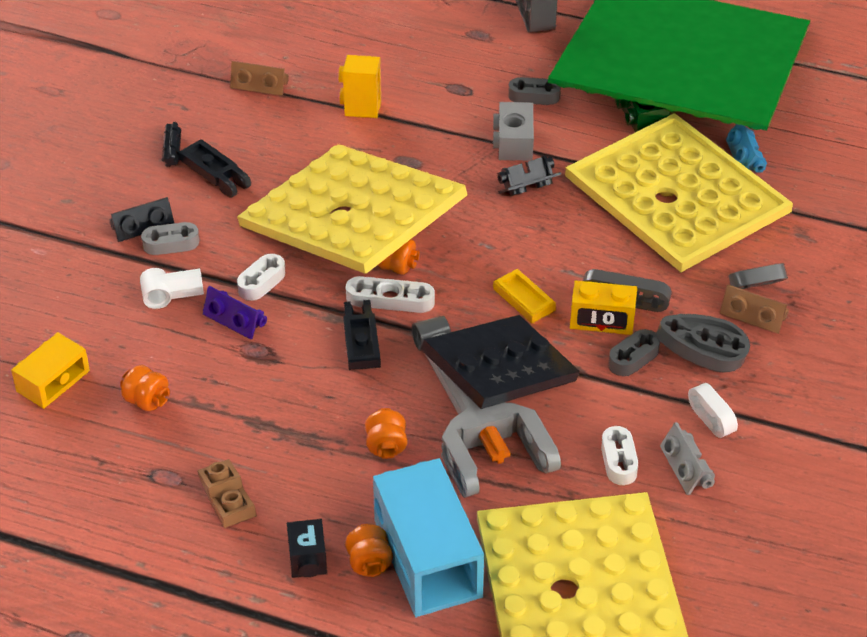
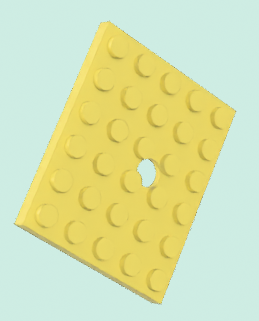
[565,113,793,272]
[237,144,467,274]
[477,492,688,637]

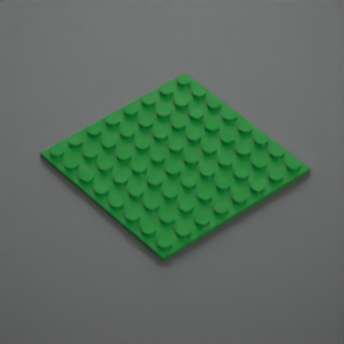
[548,0,811,131]

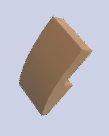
[197,459,257,528]

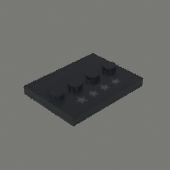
[421,315,580,409]

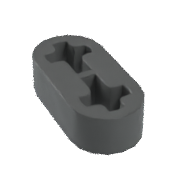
[508,77,561,105]
[728,263,788,289]
[608,329,660,376]

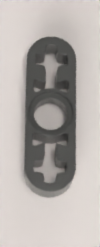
[582,269,672,312]

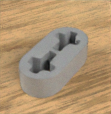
[141,222,200,255]

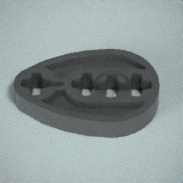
[656,314,750,372]

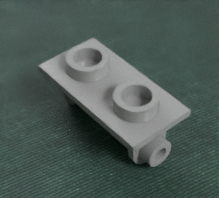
[660,422,715,495]

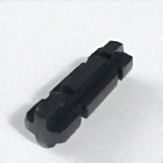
[162,122,181,167]

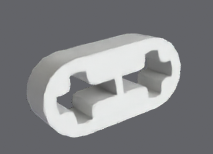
[237,254,286,301]
[688,383,738,438]
[601,426,638,485]

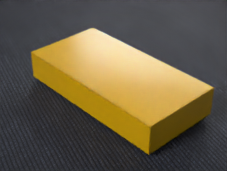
[493,269,556,324]

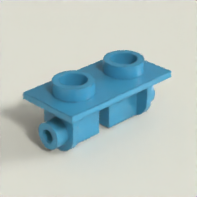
[726,124,767,173]

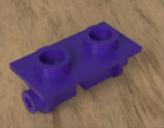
[203,286,267,339]

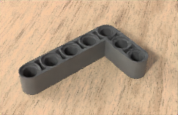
[516,0,557,33]

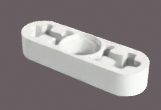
[346,276,435,313]

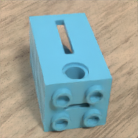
[373,458,484,617]

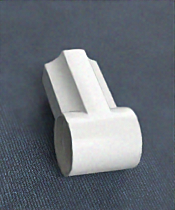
[140,268,204,309]

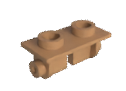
[230,61,289,96]
[720,285,789,334]

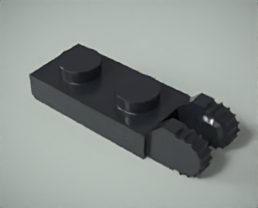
[178,139,252,198]
[343,300,381,370]

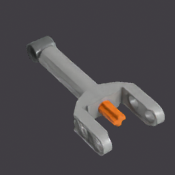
[412,316,561,498]

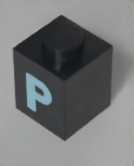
[286,519,327,578]

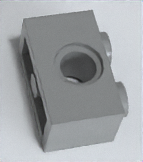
[493,102,534,161]

